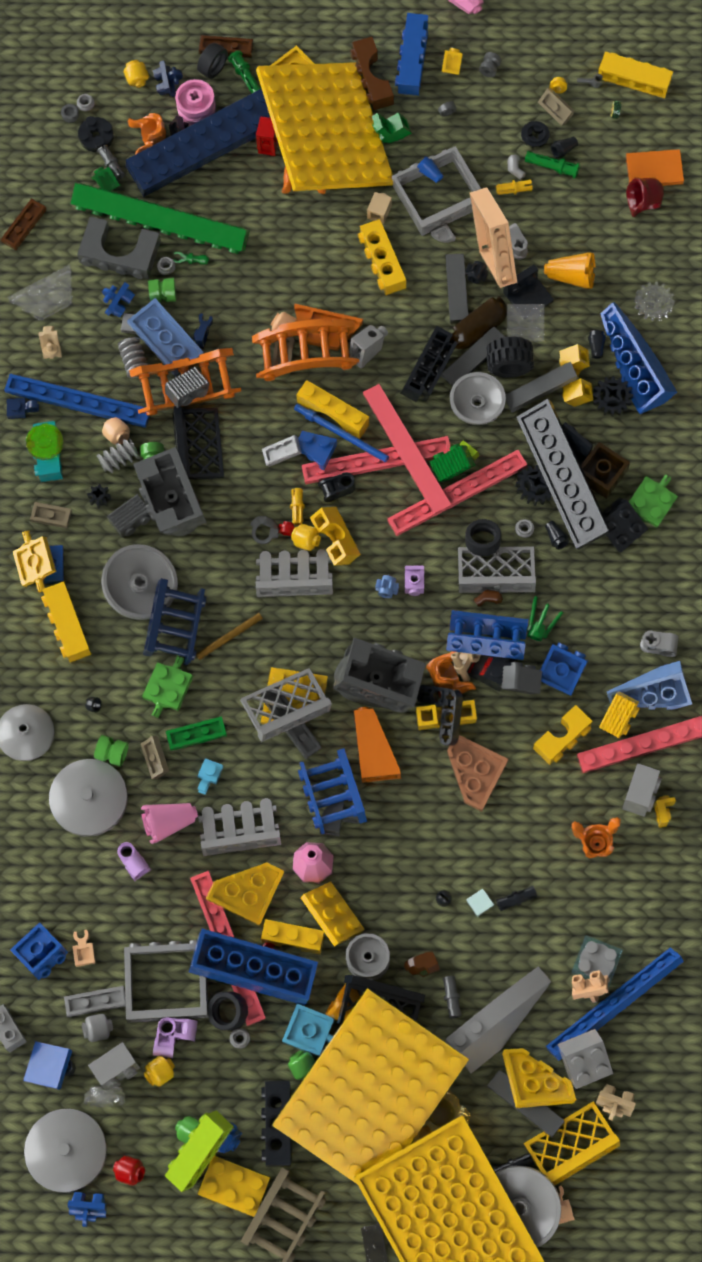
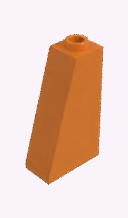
[354,707,401,783]

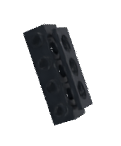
[400,326,458,402]
[261,1081,292,1167]

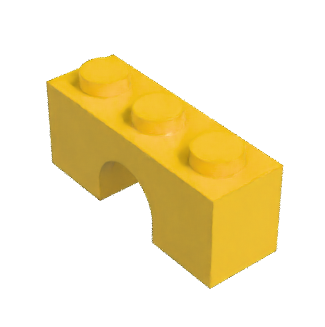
[559,344,593,407]
[310,507,361,566]
[416,700,477,730]
[533,705,592,765]
[261,919,325,955]

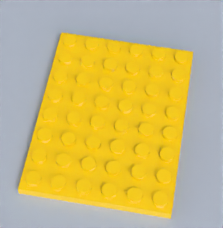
[256,62,393,191]
[272,988,469,1185]
[354,1115,545,1262]

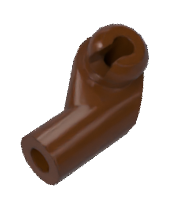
[474,589,503,607]

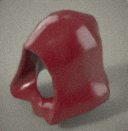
[626,177,664,217]

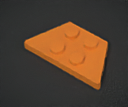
[294,304,363,351]

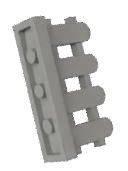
[256,549,333,597]
[198,798,281,856]

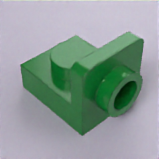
[92,166,120,191]

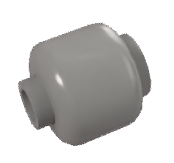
[82,1014,113,1042]

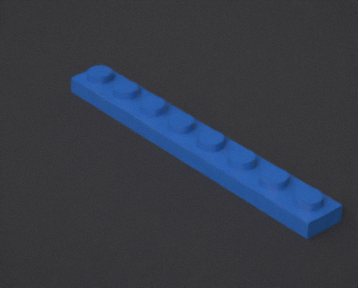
[4,374,150,428]
[546,948,684,1061]

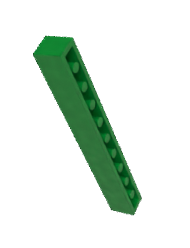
[70,183,250,254]

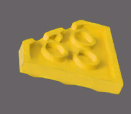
[261,667,328,724]
[206,863,284,925]
[502,1048,576,1108]

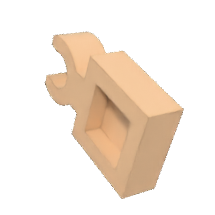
[72,930,96,967]
[558,1186,575,1225]

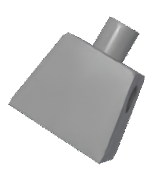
[349,325,388,369]

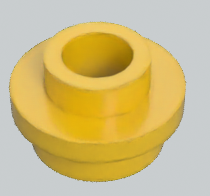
[549,77,567,94]

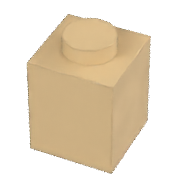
[367,192,392,224]

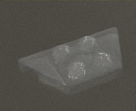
[8,265,73,321]

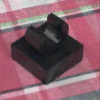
[169,116,189,136]

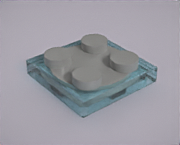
[571,935,623,988]

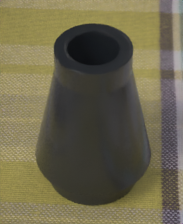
[551,136,578,158]
[588,330,606,359]
[545,521,569,550]

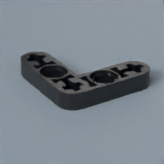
[417,685,463,746]

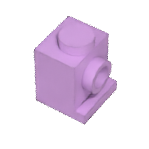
[405,566,424,596]

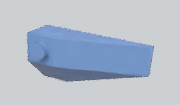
[607,661,692,710]

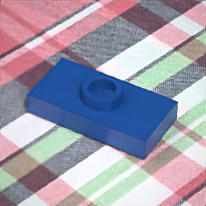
[44,545,64,584]

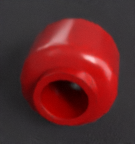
[113,1156,145,1186]

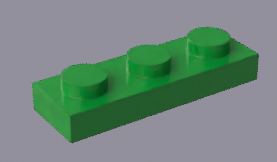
[165,716,227,751]

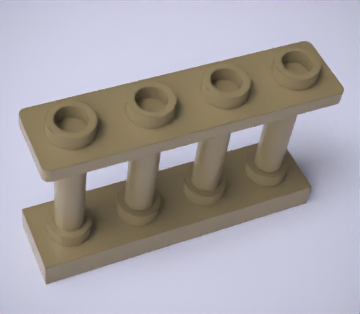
[240,1167,327,1262]

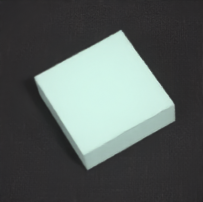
[466,889,494,917]

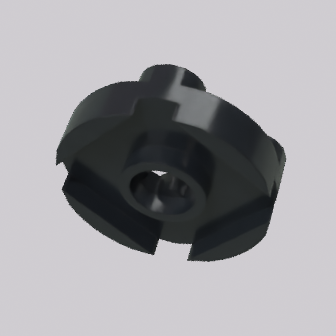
[78,116,114,152]

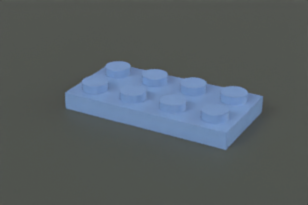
[127,298,204,377]

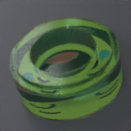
[610,100,621,119]

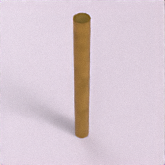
[196,613,263,660]

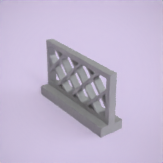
[458,546,536,593]
[240,668,332,742]

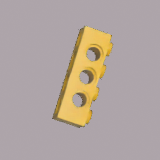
[358,219,406,295]

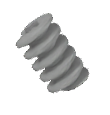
[118,337,148,379]
[97,438,139,473]

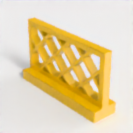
[524,1101,620,1186]

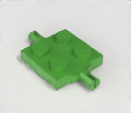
[629,475,678,528]
[142,656,193,718]

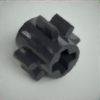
[465,261,488,284]
[87,484,111,509]

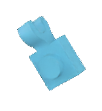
[198,758,223,795]

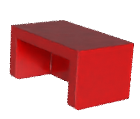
[256,117,278,156]

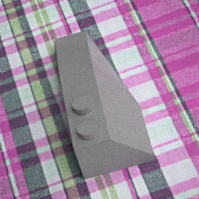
[445,966,551,1074]

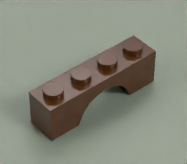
[350,36,394,110]

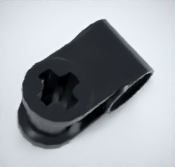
[318,472,356,502]

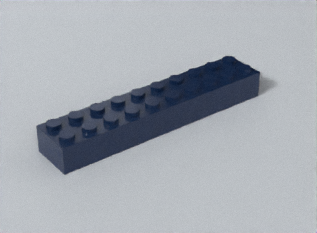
[126,88,271,197]

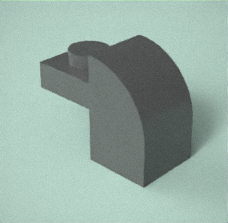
[320,801,362,837]

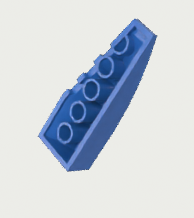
[600,302,677,414]

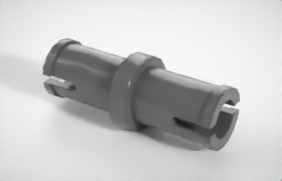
[98,145,125,180]
[442,976,462,1019]

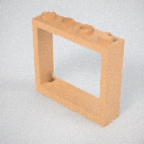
[470,187,517,288]

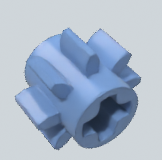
[375,575,399,598]

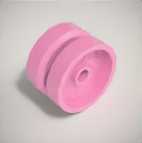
[175,79,216,126]

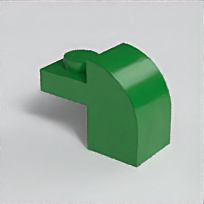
[372,112,412,143]

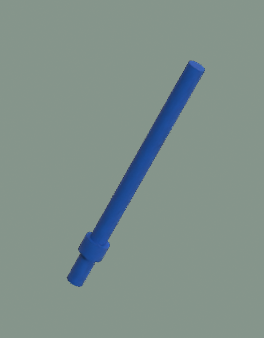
[294,404,389,463]

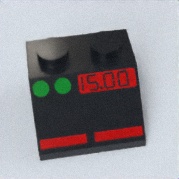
[467,655,518,692]

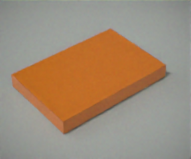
[626,149,684,186]

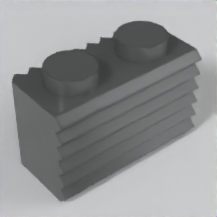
[165,367,209,408]
[107,494,151,538]
[501,662,542,694]

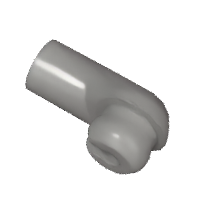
[507,154,526,180]

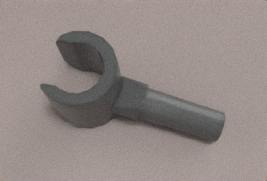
[577,74,603,88]

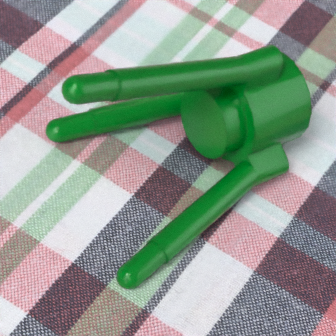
[527,596,563,642]

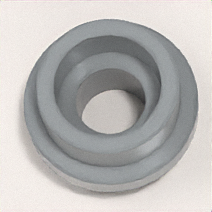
[77,94,95,111]
[157,257,175,275]
[515,519,534,538]
[230,1028,250,1049]

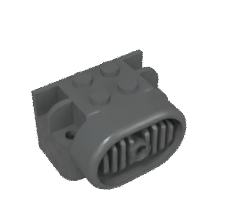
[133,447,207,536]
[333,638,426,713]

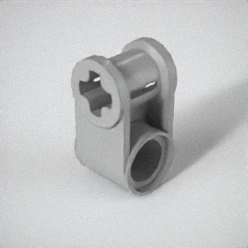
[509,223,528,260]
[640,631,679,657]

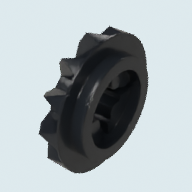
[521,121,550,148]

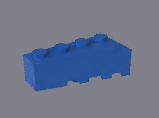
[395,13,428,96]

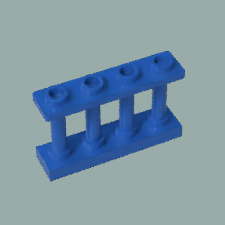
[446,610,528,660]
[298,749,367,835]

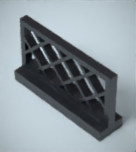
[172,406,224,480]
[337,975,425,1024]

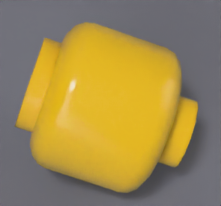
[123,60,149,88]
[291,524,321,551]
[144,1056,175,1087]

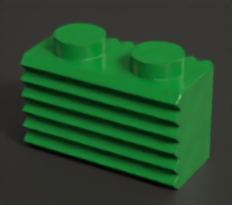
[430,444,476,482]

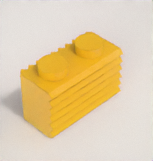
[599,691,640,738]

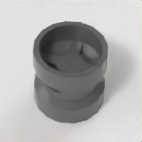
[479,52,502,77]

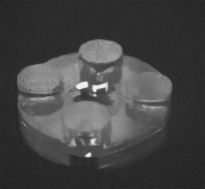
[84,1087,125,1107]

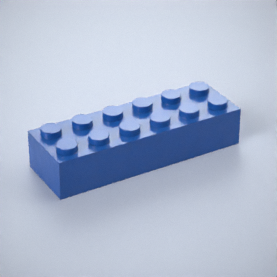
[189,929,318,1006]

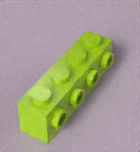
[165,1110,234,1192]

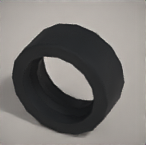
[197,43,228,79]
[465,519,501,556]
[208,992,248,1030]

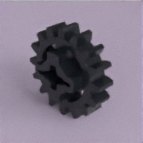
[593,376,633,417]
[515,465,552,506]

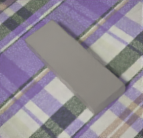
[64,986,126,1017]

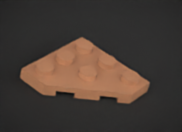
[447,735,508,812]

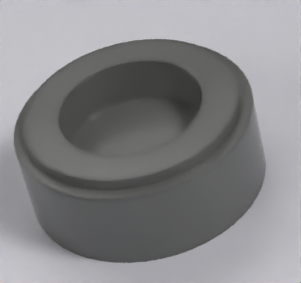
[438,101,457,117]
[61,104,79,123]

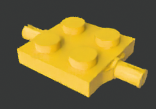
[13,531,56,592]

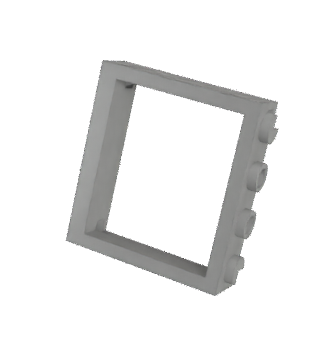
[392,146,481,236]
[124,940,208,1023]

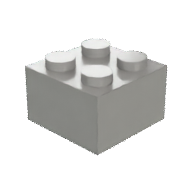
[622,763,662,817]
[558,1029,613,1089]
[88,1042,140,1091]

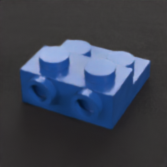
[540,642,589,696]
[10,922,68,980]

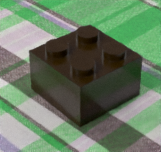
[581,442,630,499]

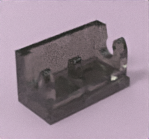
[361,1223,388,1262]

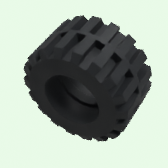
[486,337,534,378]

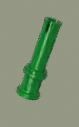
[228,50,261,94]
[525,151,580,179]

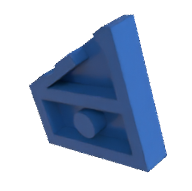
[298,431,337,470]

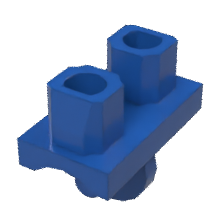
[102,282,135,318]
[68,1192,107,1227]

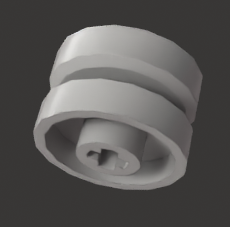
[346,933,390,981]

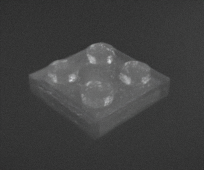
[507,304,544,342]

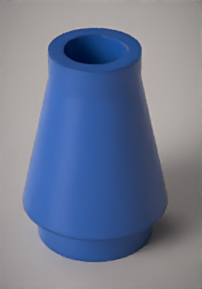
[417,157,444,183]

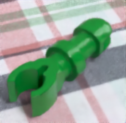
[173,251,209,265]

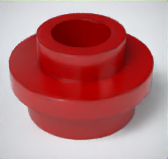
[278,521,295,536]

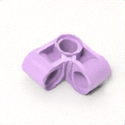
[118,842,151,881]
[153,1017,198,1058]

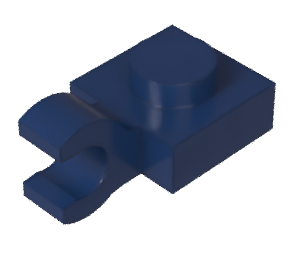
[194,313,213,349]
[7,398,39,419]

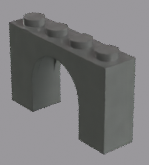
[77,217,161,279]

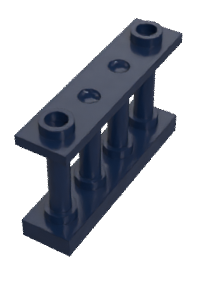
[143,578,207,666]

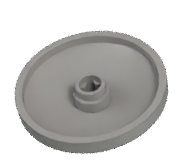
[101,544,178,620]
[49,759,128,837]
[24,1109,107,1193]
[496,1166,561,1248]

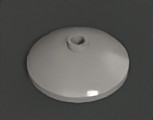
[450,372,506,425]
[0,704,55,761]

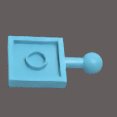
[282,1004,335,1057]

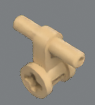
[451,652,481,682]

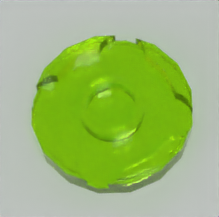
[26,423,64,460]

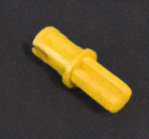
[496,179,532,195]
[290,488,305,525]

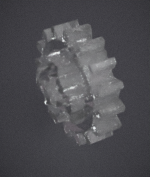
[634,281,675,321]

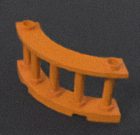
[252,319,359,381]
[129,348,241,416]

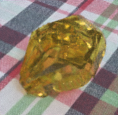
[423,1091,471,1133]

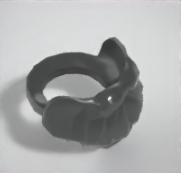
[251,516,279,544]

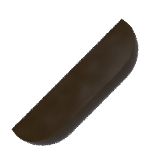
[449,296,507,349]

